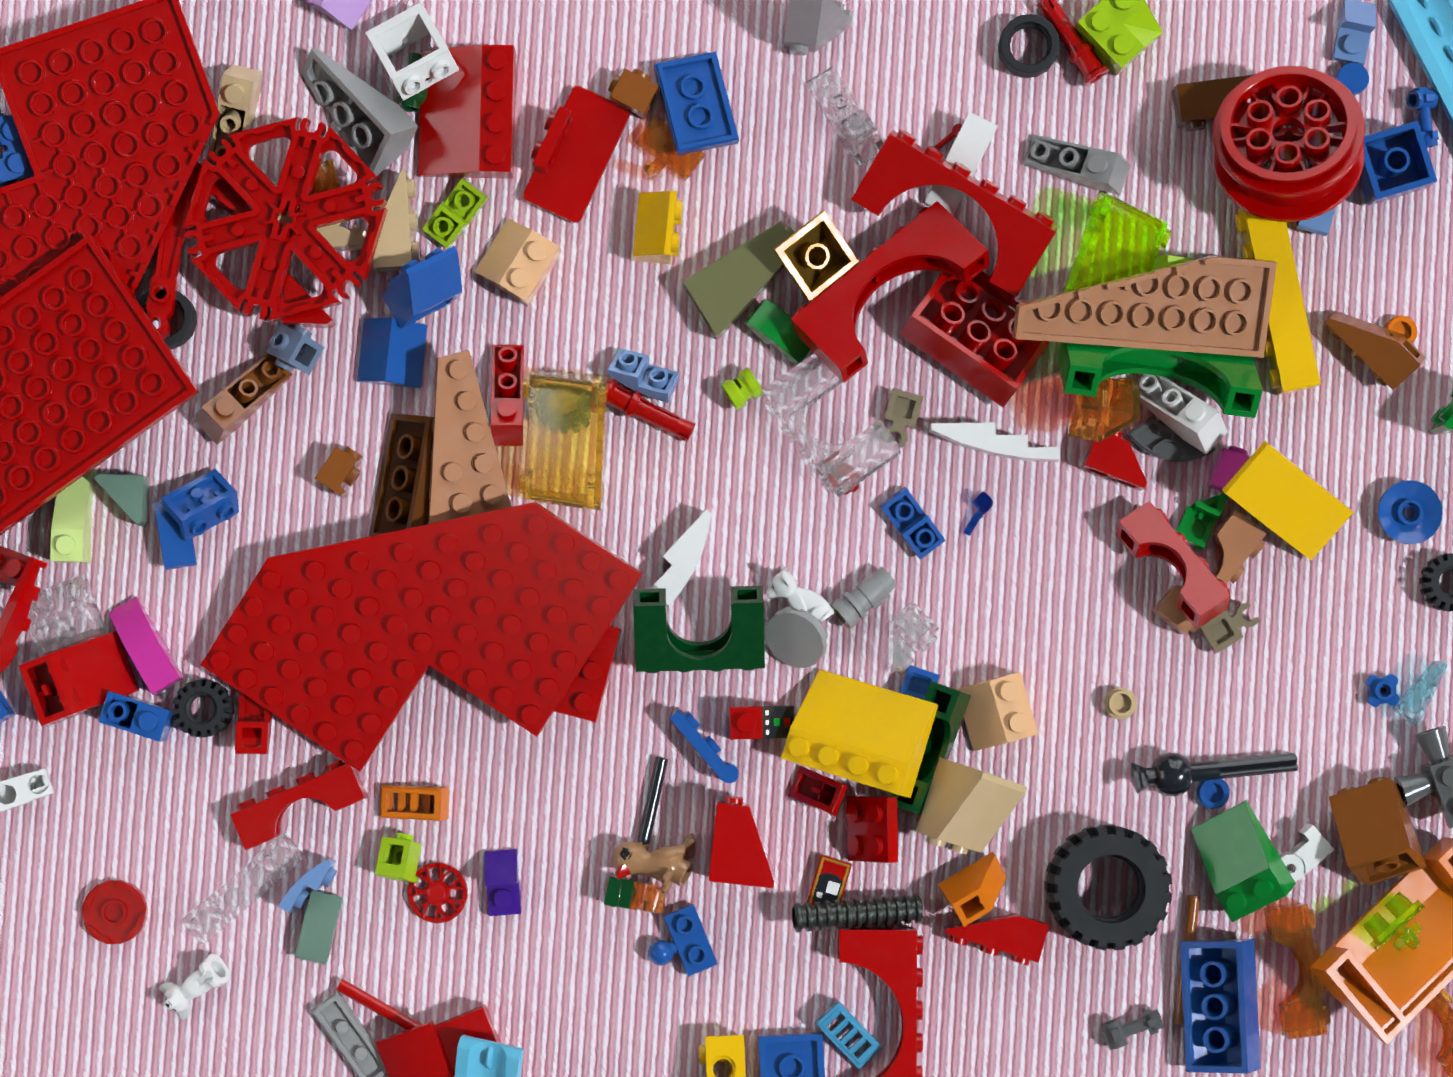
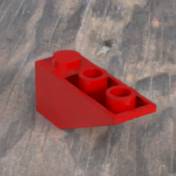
[491,345,524,446]
[943,913,1050,966]

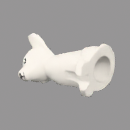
[766,567,836,622]
[159,954,230,1020]

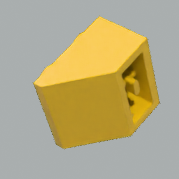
[633,191,683,265]

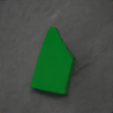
[1175,492,1229,551]

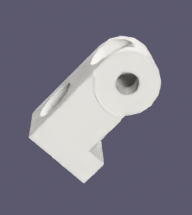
[0,769,54,813]
[1279,823,1335,882]

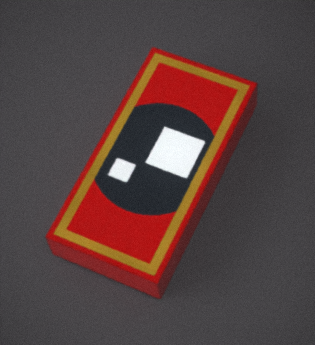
[807,854,852,905]

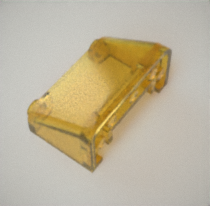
[519,371,609,510]

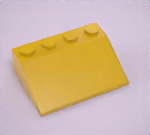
[781,669,938,798]

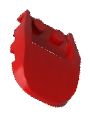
[0,546,47,674]

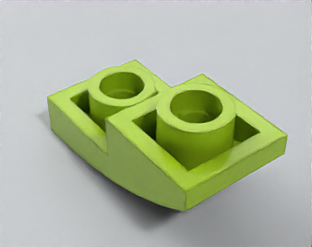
[422,178,489,249]

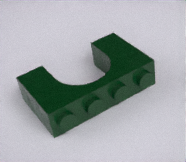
[633,586,765,673]

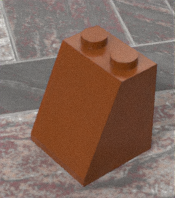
[1329,777,1427,886]

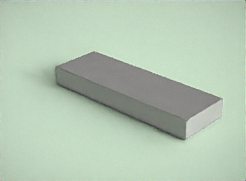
[311,991,388,1077]

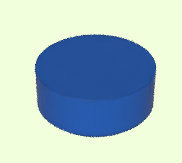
[1335,62,1369,96]
[1196,779,1230,809]

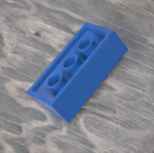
[1180,938,1261,1074]

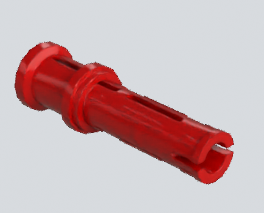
[1036,0,1109,86]
[599,378,696,442]

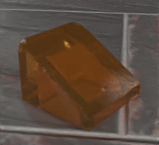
[311,159,341,194]

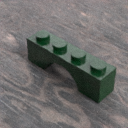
[889,681,971,815]

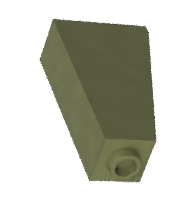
[683,221,795,339]

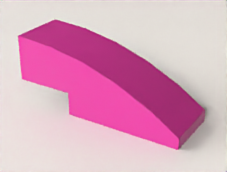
[108,596,184,695]

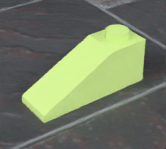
[50,469,94,563]

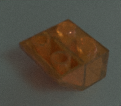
[1068,377,1140,442]

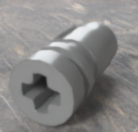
[831,567,898,629]

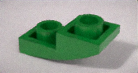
[745,299,811,365]

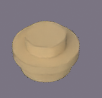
[1104,687,1137,720]

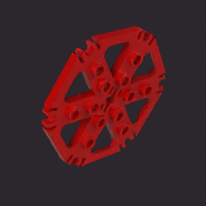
[183,117,388,322]

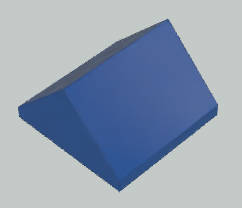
[357,318,428,389]

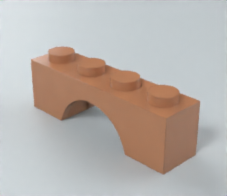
[1152,510,1266,635]

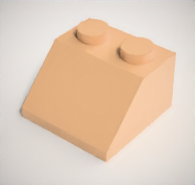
[474,219,562,306]
[956,672,1038,751]

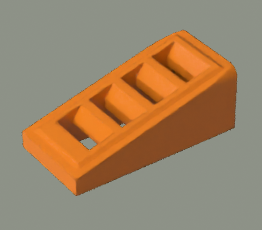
[380,785,450,821]

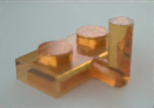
[635,116,705,181]

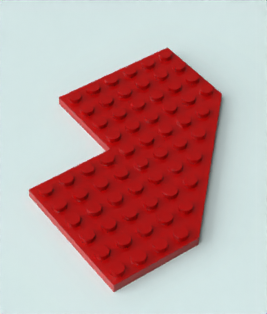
[0,0,220,298]
[200,502,644,772]

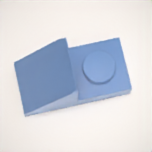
[1331,0,1377,65]

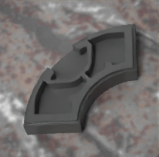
[1126,415,1216,462]

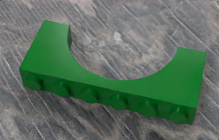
[1057,342,1263,418]

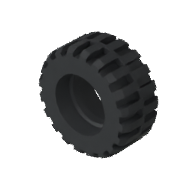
[1044,825,1172,950]

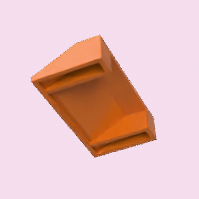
[1309,837,1453,1044]

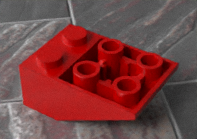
[18,631,140,726]

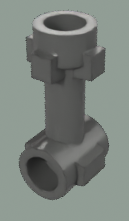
[1101,1009,1164,1050]

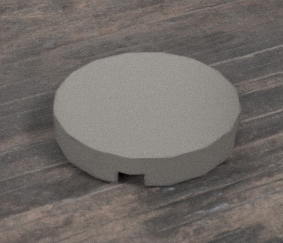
[765,607,827,668]

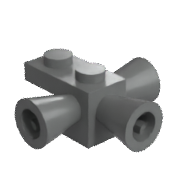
[1394,726,1453,828]

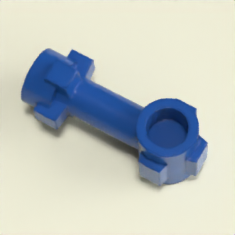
[1406,87,1439,148]

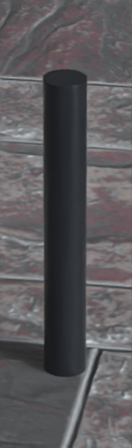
[637,756,668,851]

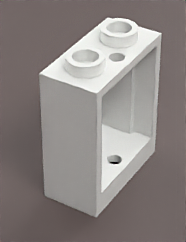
[365,2,459,101]

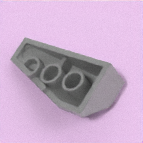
[783,0,853,55]
[301,48,418,176]

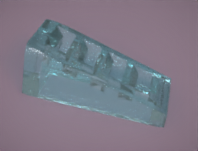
[1393,661,1448,725]

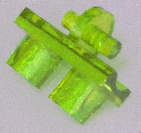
[1363,892,1425,951]

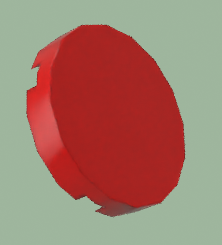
[82,880,148,944]

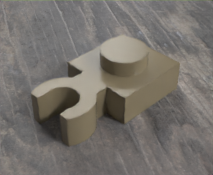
[882,388,924,448]
[1199,603,1259,654]

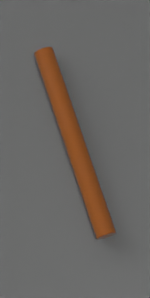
[1173,895,1200,1025]

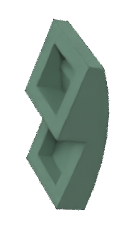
[295,890,343,965]

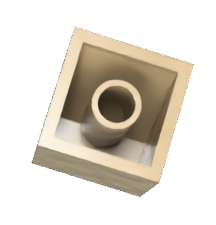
[916,757,1027,855]

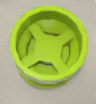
[720,367,764,411]

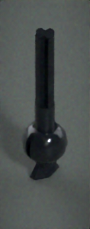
[1130,752,1298,797]

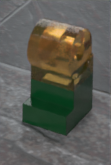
[604,874,667,913]

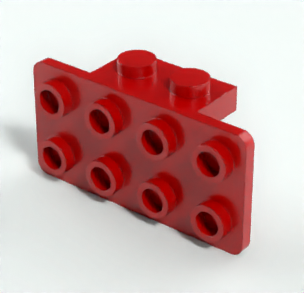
[523,86,631,223]

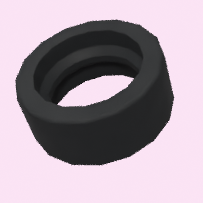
[998,14,1060,78]
[138,290,197,349]

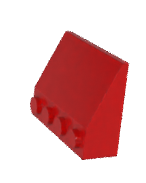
[418,44,516,179]
[899,271,1049,408]

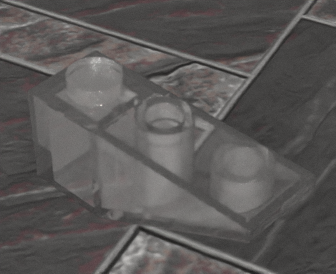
[806,66,883,167]

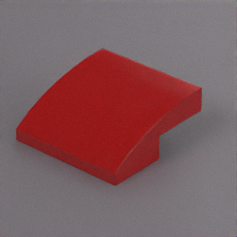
[375,1021,454,1077]

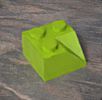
[1075,0,1163,76]

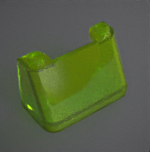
[1062,191,1171,293]

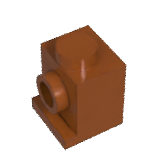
[315,446,363,498]

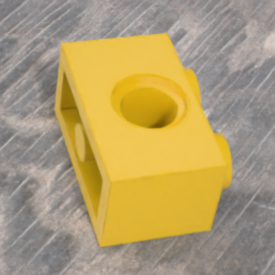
[699,1035,746,1077]

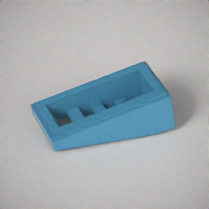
[815,1000,883,1070]

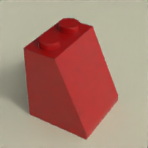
[708,795,774,888]

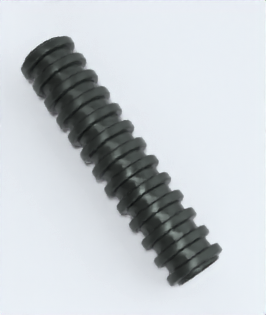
[792,894,923,932]

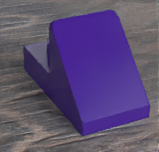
[485,849,522,916]

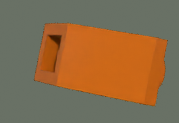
[938,852,1007,927]

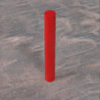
[336,979,423,1031]

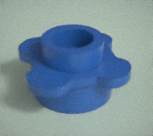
[1366,674,1400,707]

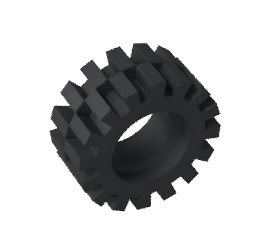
[1419,553,1453,612]
[172,679,234,738]

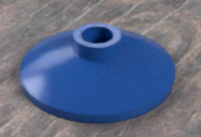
[1378,480,1443,544]

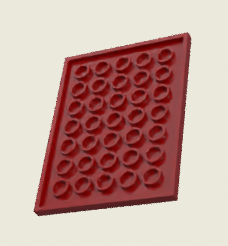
[0,234,200,536]

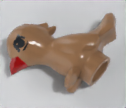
[611,833,696,895]

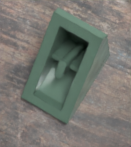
[94,474,150,527]

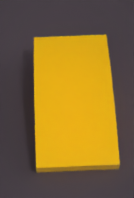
[1222,441,1354,561]

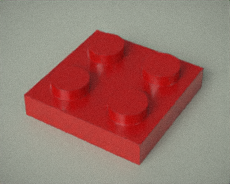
[846,796,898,863]

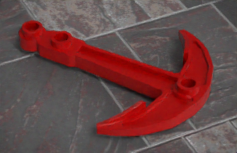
[146,162,250,339]

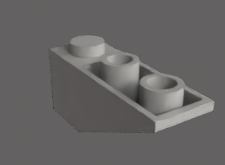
[1023,134,1131,195]

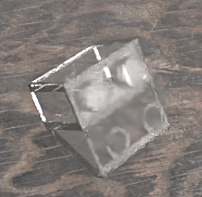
[27,574,108,656]
[884,600,940,674]

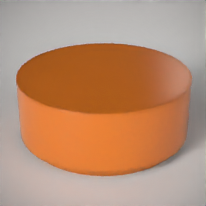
[1384,315,1418,343]

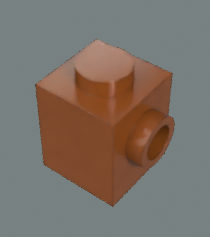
[608,68,659,120]

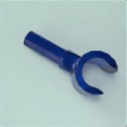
[963,491,993,536]

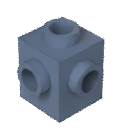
[266,324,325,375]

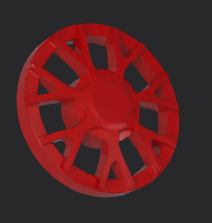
[407,862,468,923]

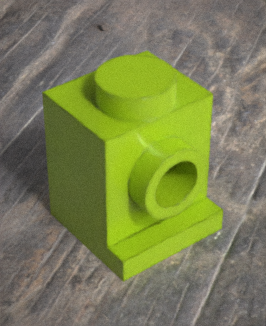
[375,833,422,883]

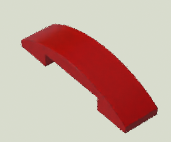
[235,691,272,754]

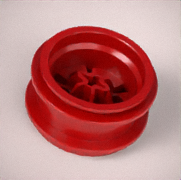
[1213,66,1365,222]

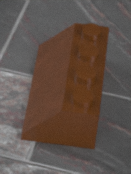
[369,413,434,536]

